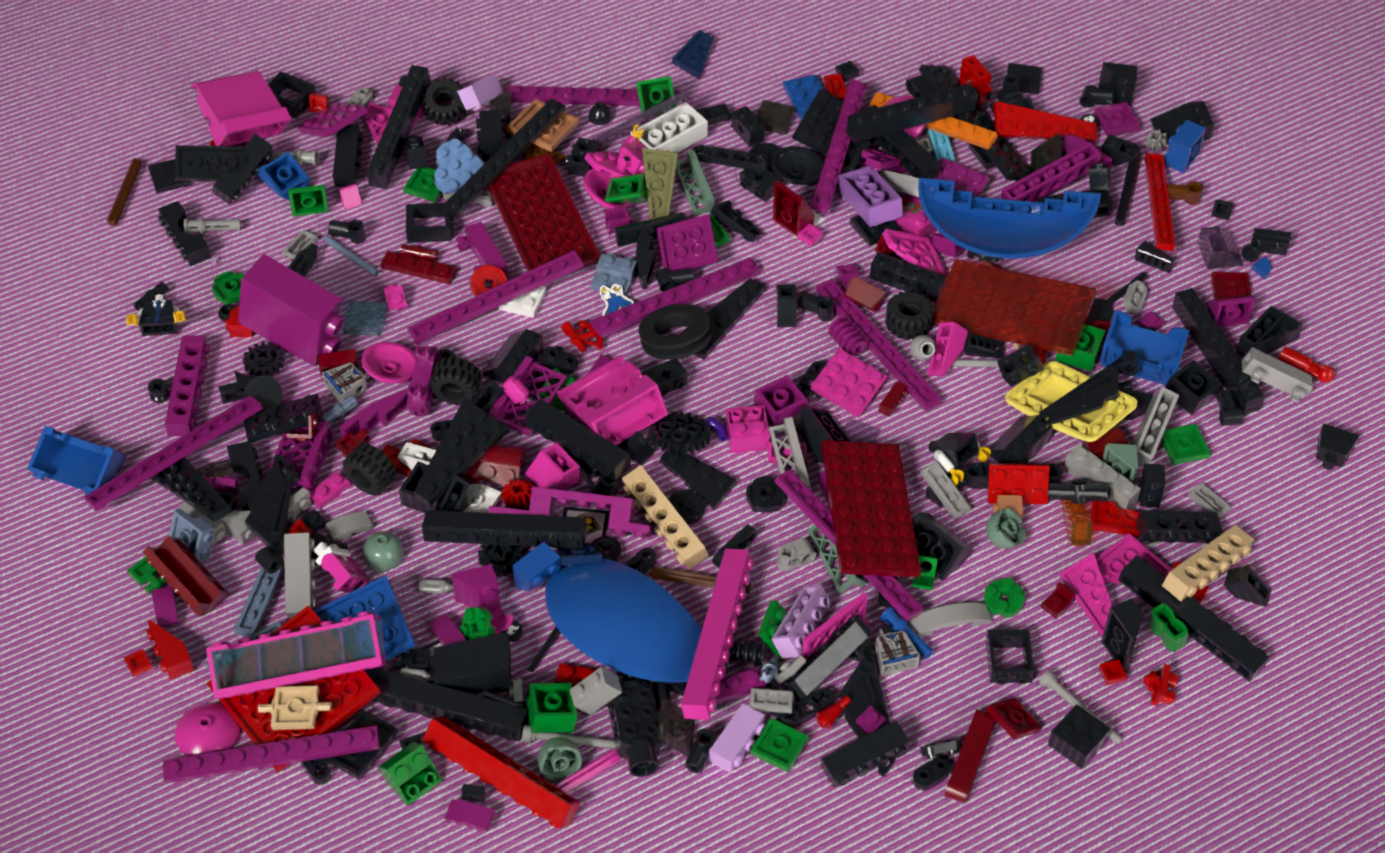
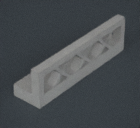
[769,417,811,500]

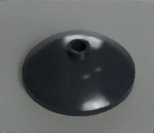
[771,146,824,185]

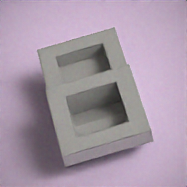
[325,511,373,541]

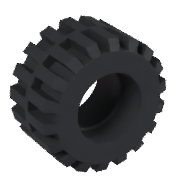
[422,78,467,126]
[885,291,934,340]
[429,357,482,406]
[342,443,397,496]

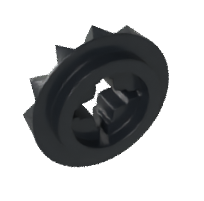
[590,536,621,562]

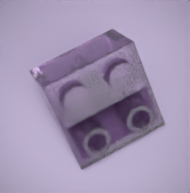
[1197,226,1243,269]

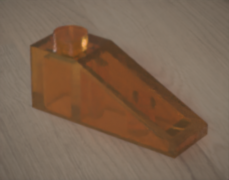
[1061,500,1092,547]

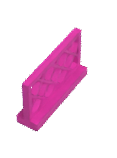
[796,592,870,660]

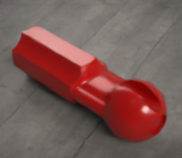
[1278,347,1335,383]

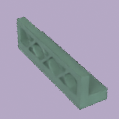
[675,150,714,216]
[808,525,867,594]

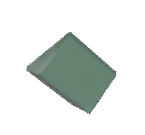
[1102,444,1138,483]

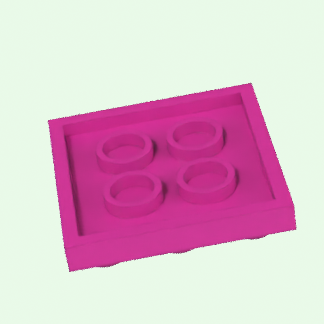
[810,348,888,418]

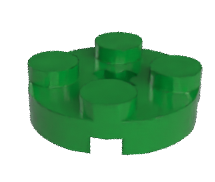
[212,271,244,305]
[983,578,1025,618]
[459,606,495,641]

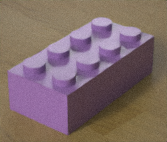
[838,166,903,227]

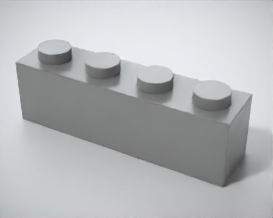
[1132,387,1179,467]
[1064,444,1141,510]
[284,533,316,619]

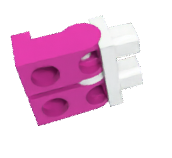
[314,542,371,593]

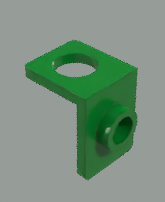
[912,555,938,590]

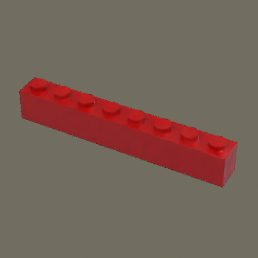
[422,715,581,828]

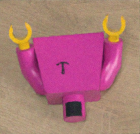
[618,124,670,175]

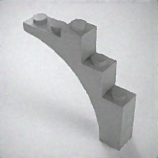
[175,487,311,546]

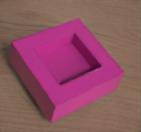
[798,223,823,247]

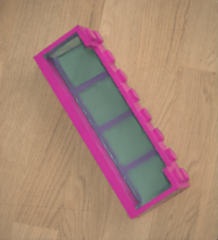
[206,611,386,699]

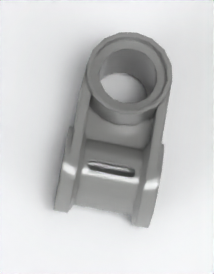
[776,538,816,571]

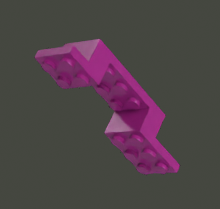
[488,487,653,539]

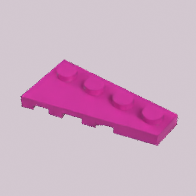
[1059,553,1112,637]

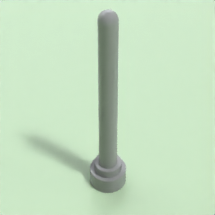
[1039,670,1122,744]
[522,725,615,749]

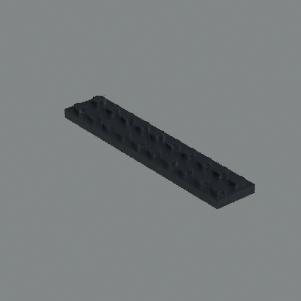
[919,64,1032,181]

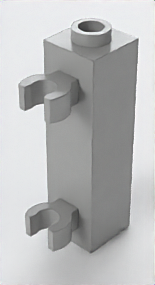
[1242,347,1313,402]

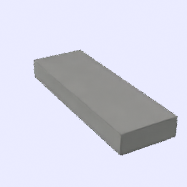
[920,461,972,520]

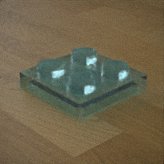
[343,301,387,336]

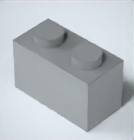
[570,667,622,715]

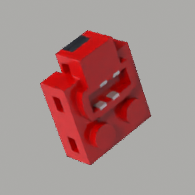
[959,55,992,105]

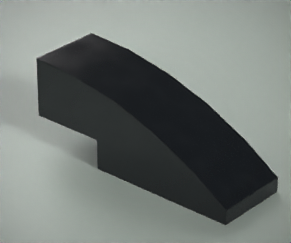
[636,234,656,289]

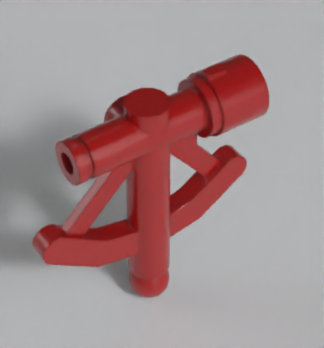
[561,320,603,352]

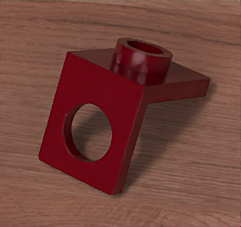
[286,412,317,441]

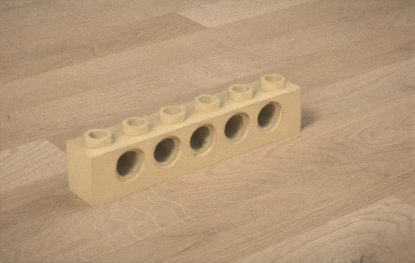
[621,465,709,570]
[1162,524,1254,601]

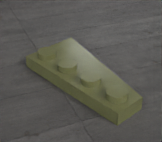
[642,148,678,220]

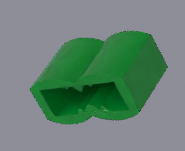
[1149,603,1188,652]

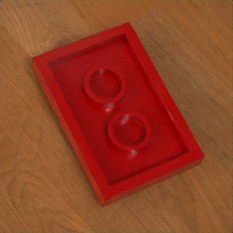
[987,463,1049,504]

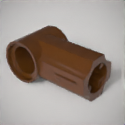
[1167,181,1203,205]

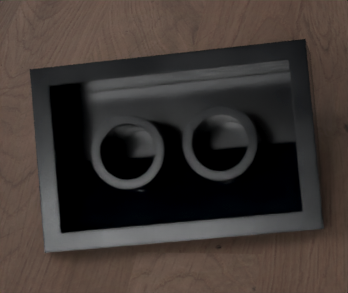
[482,329,544,383]
[793,405,851,463]
[989,415,1053,463]
[912,512,973,581]
[1101,598,1143,672]

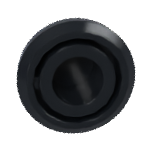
[588,102,612,125]

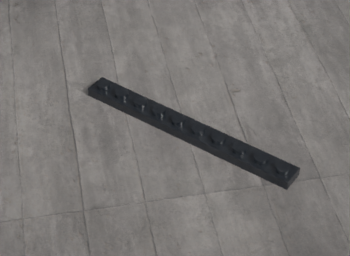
[442,98,566,218]

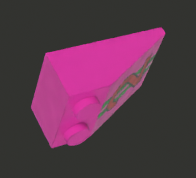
[893,194,938,237]

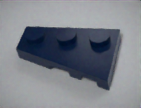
[671,29,713,79]
[557,544,602,567]

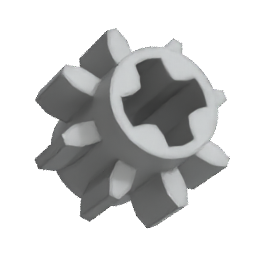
[1145,129,1167,152]

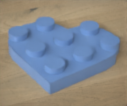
[434,139,484,194]

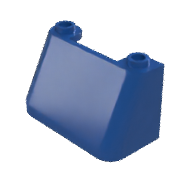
[1100,310,1190,385]
[27,425,126,495]

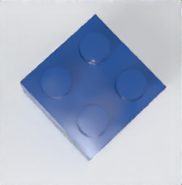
[1165,120,1206,173]

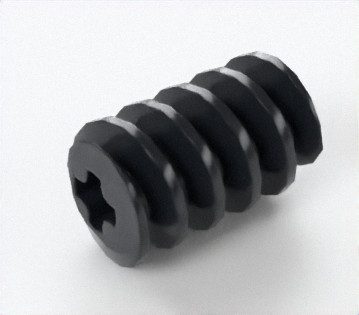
[728,637,766,667]

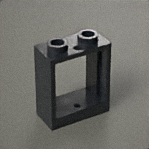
[268,71,316,119]
[406,203,454,243]
[985,629,1034,684]

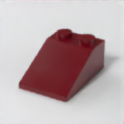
[772,180,814,237]

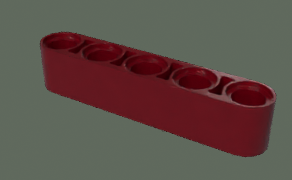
[944,709,996,803]

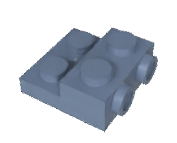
[591,253,637,296]
[169,509,215,562]

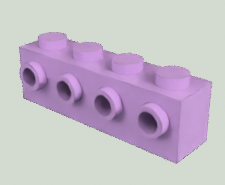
[772,584,831,658]

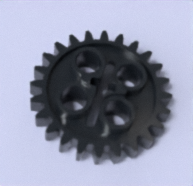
[648,412,711,455]

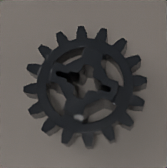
[243,341,285,377]
[478,544,522,577]

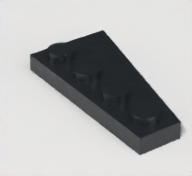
[660,450,736,511]

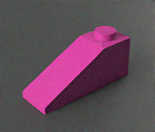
[927,322,968,376]

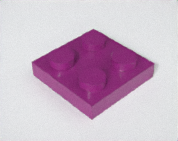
[1094,102,1141,137]

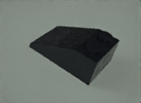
[1150,101,1214,144]

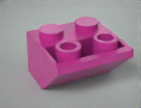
[726,405,770,453]
[525,442,580,491]

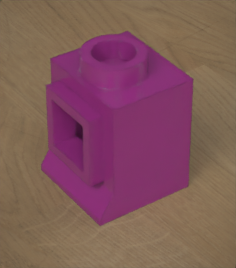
[604,206,633,235]

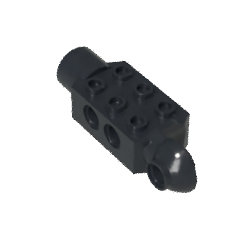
[607,674,663,777]

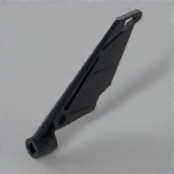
[1038,350,1139,430]
[245,455,295,574]
[839,638,897,776]

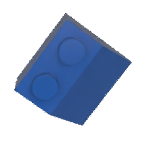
[513,542,561,591]

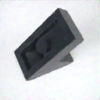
[218,371,252,404]
[616,431,654,466]

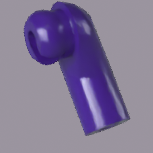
[705,417,728,441]

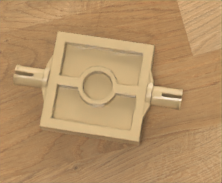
[258,686,332,730]

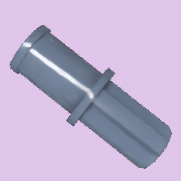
[323,396,358,423]
[760,659,780,683]

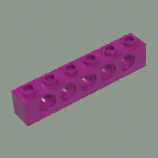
[1001,142,1101,202]
[165,335,210,436]

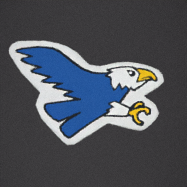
[600,284,634,316]

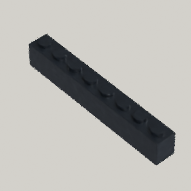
[366,65,431,189]
[846,83,978,143]
[1172,288,1265,416]
[421,510,587,549]
[1118,555,1269,682]
[365,668,528,742]

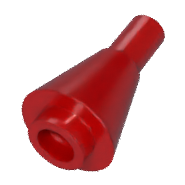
[816,695,851,729]

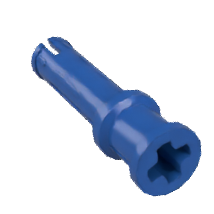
[880,607,934,660]

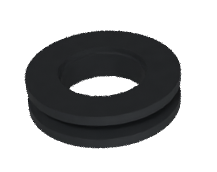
[639,304,712,360]

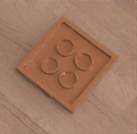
[507,99,580,152]

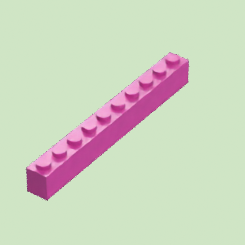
[681,549,754,720]

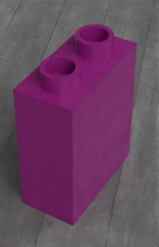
[238,253,345,367]

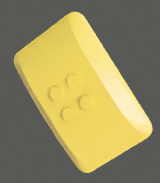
[1005,361,1137,442]

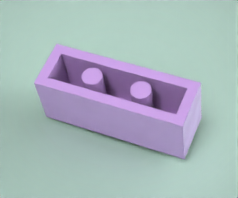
[457,74,504,111]
[709,703,766,773]

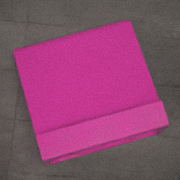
[191,70,291,146]
[557,355,668,445]

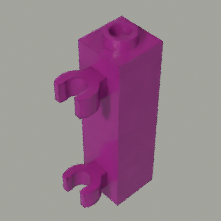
[456,222,508,283]
[406,346,442,416]

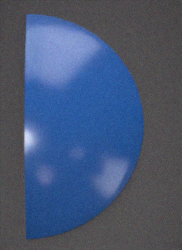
[918,178,1101,259]
[545,558,702,682]

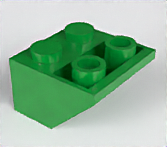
[378,742,443,805]

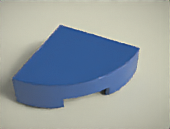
[1251,257,1271,279]

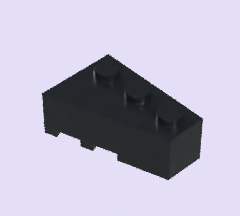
[1236,305,1303,357]

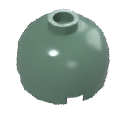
[986,508,1026,549]
[363,531,404,573]
[537,737,582,782]

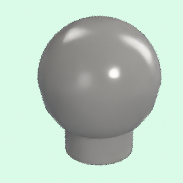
[910,335,936,361]

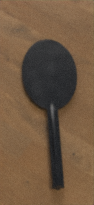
[1066,272,1148,325]

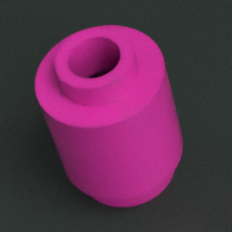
[501,376,530,405]

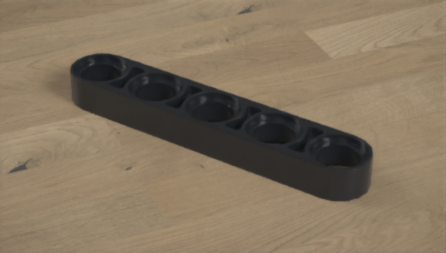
[691,145,769,171]

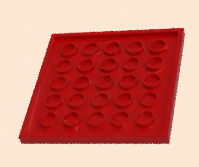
[206,605,381,773]

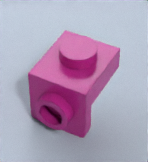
[383,284,407,312]

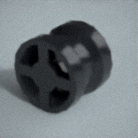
[148,379,169,403]

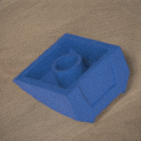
[258,151,310,200]

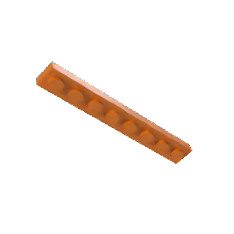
[868,92,998,150]

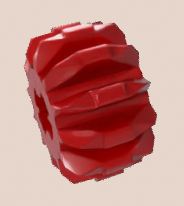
[502,477,534,510]

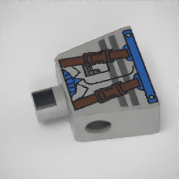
[322,363,371,403]
[875,626,920,677]

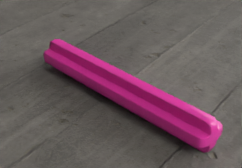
[555,749,621,793]

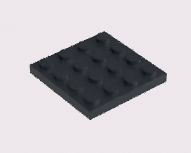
[792,89,871,166]

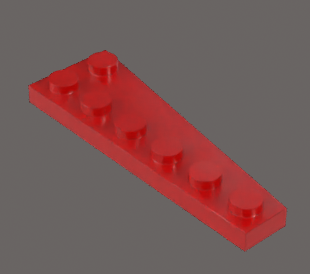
[994,101,1097,142]

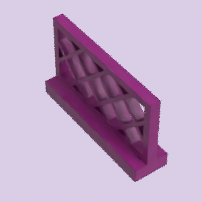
[488,356,567,436]
[268,421,334,491]

